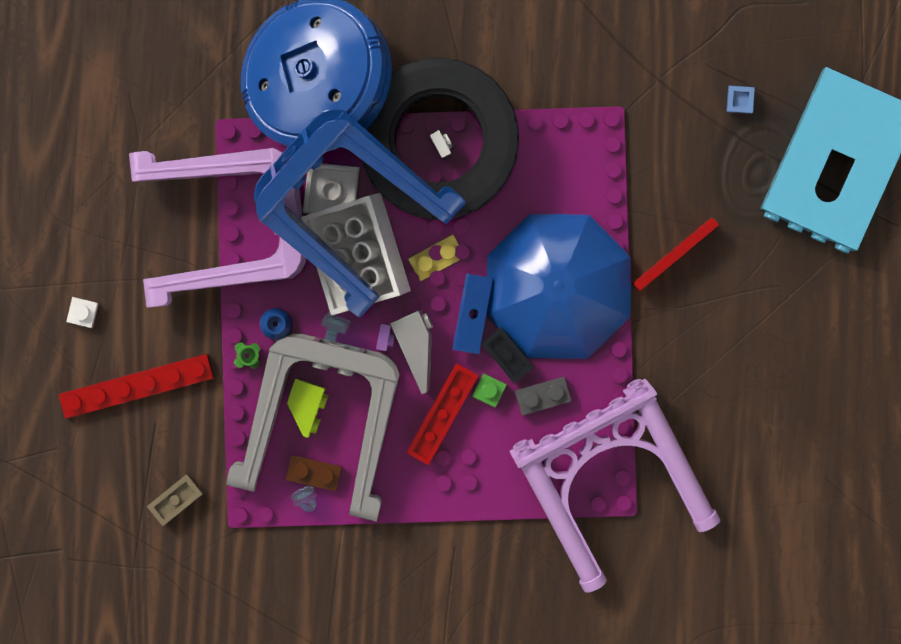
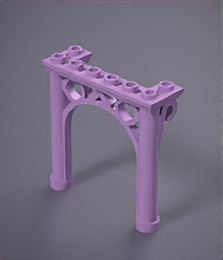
[510,379,720,593]

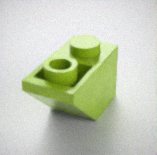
[287,378,329,438]

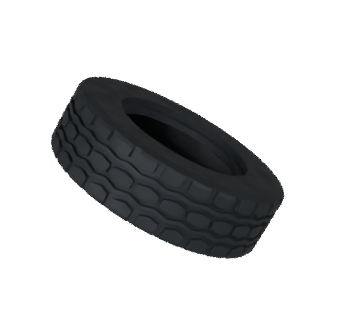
[361,57,519,220]

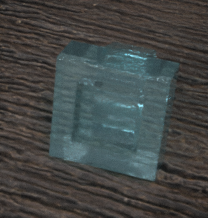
[321,312,351,343]

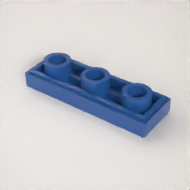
[452,273,493,354]

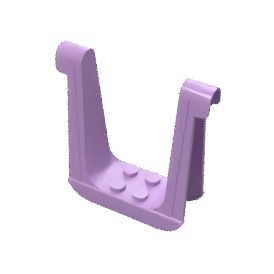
[129,148,306,308]

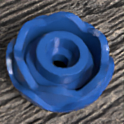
[260,308,292,340]

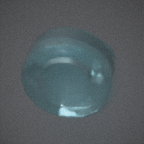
[291,486,317,512]

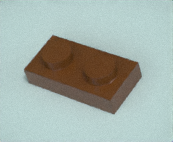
[286,455,342,491]

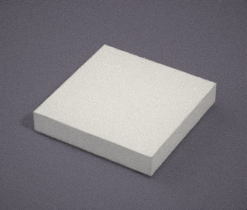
[303,163,360,214]

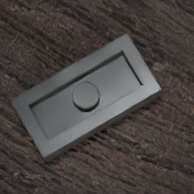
[515,376,571,416]

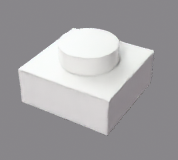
[430,130,453,160]
[66,297,99,328]

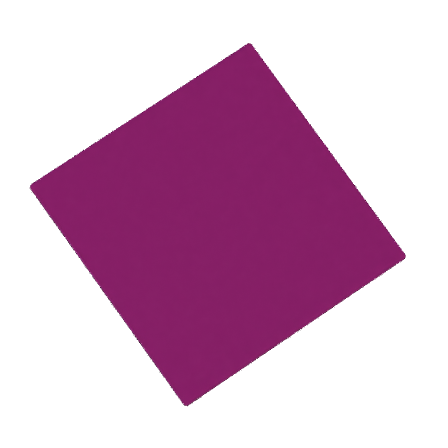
[215,106,637,528]

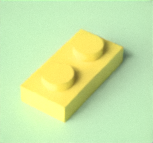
[408,235,460,281]

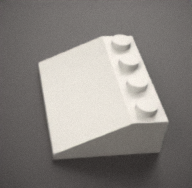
[301,193,411,315]

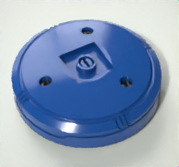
[241,0,392,152]

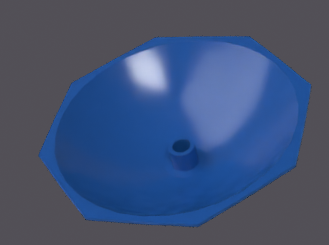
[486,214,631,359]

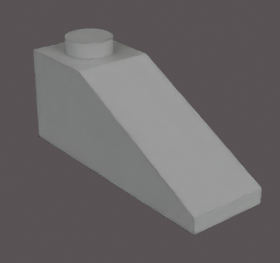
[390,310,433,394]

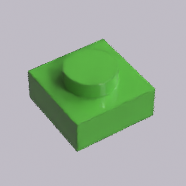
[472,373,507,408]

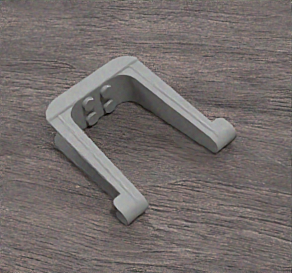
[226,333,400,522]

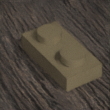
[147,474,204,526]

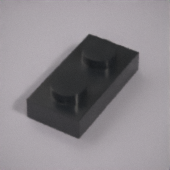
[481,328,533,383]

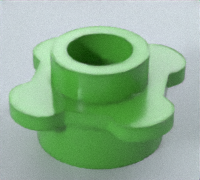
[234,343,260,369]

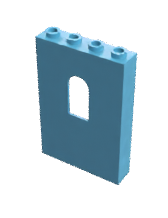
[760,67,901,254]

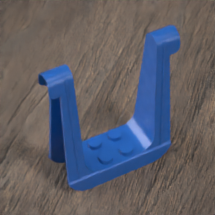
[254,108,466,318]

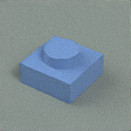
[726,86,755,114]

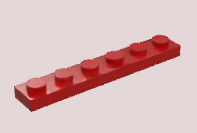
[58,354,214,419]

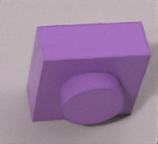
[376,324,395,351]

